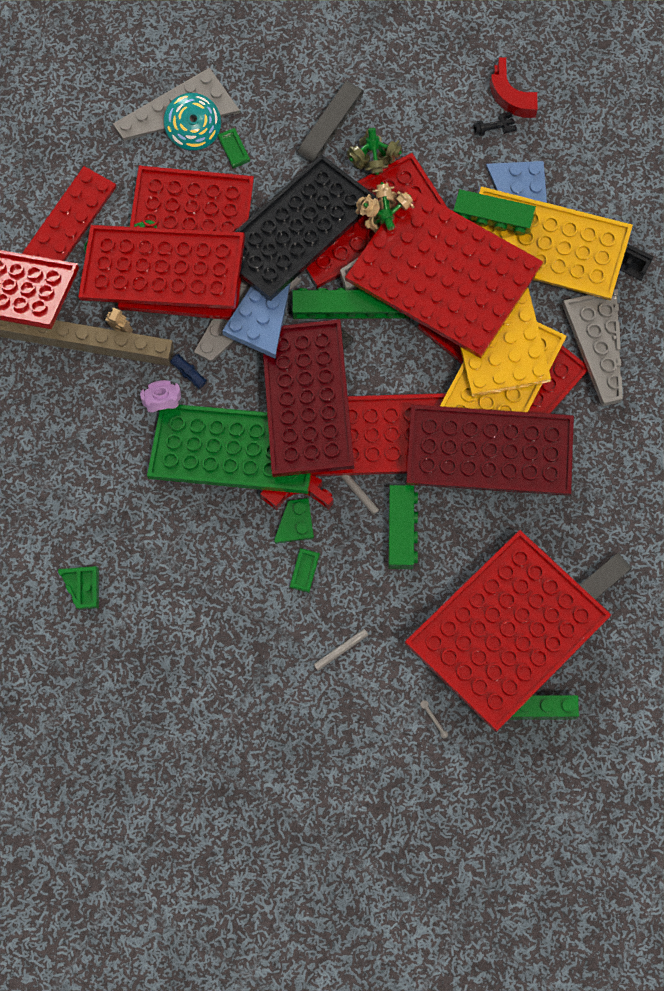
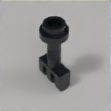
[473,112,517,136]

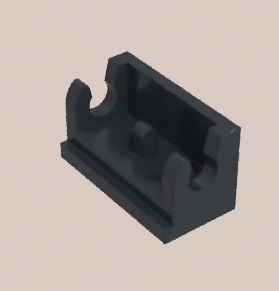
[620,244,654,281]

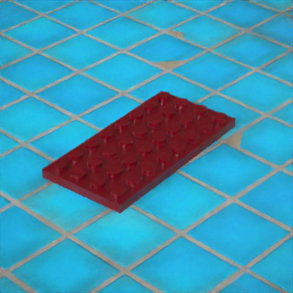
[263,319,355,477]
[406,405,574,496]

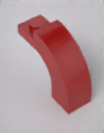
[490,57,538,118]
[260,475,334,511]

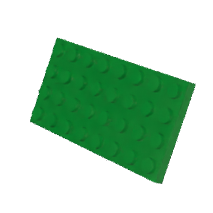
[147,405,311,494]

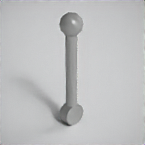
[420,700,448,739]

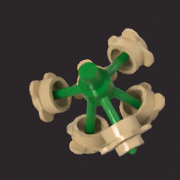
[356,182,414,233]

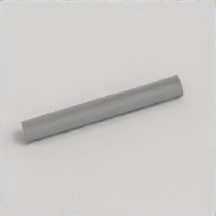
[340,475,379,515]
[313,629,369,671]

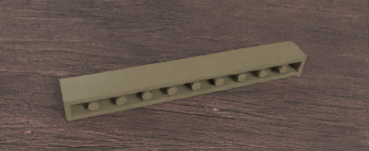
[0,320,174,366]

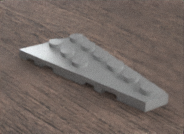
[562,289,623,407]

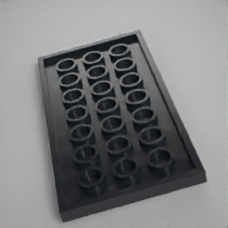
[235,154,378,301]

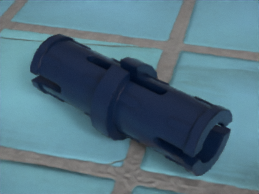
[170,353,207,390]

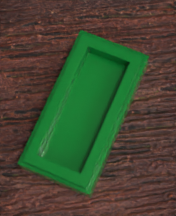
[217,128,250,169]
[290,548,320,593]

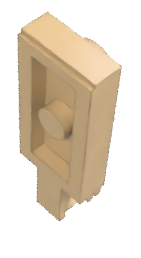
[105,308,133,333]

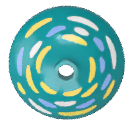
[164,93,221,151]

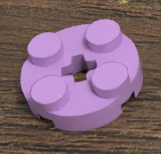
[140,380,181,412]

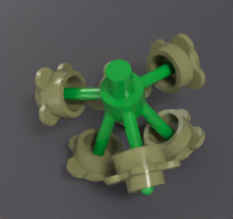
[347,128,402,175]

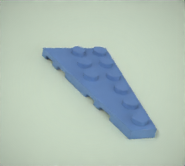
[486,161,547,203]
[222,283,291,359]

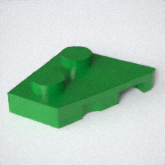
[274,498,314,544]
[58,566,99,610]

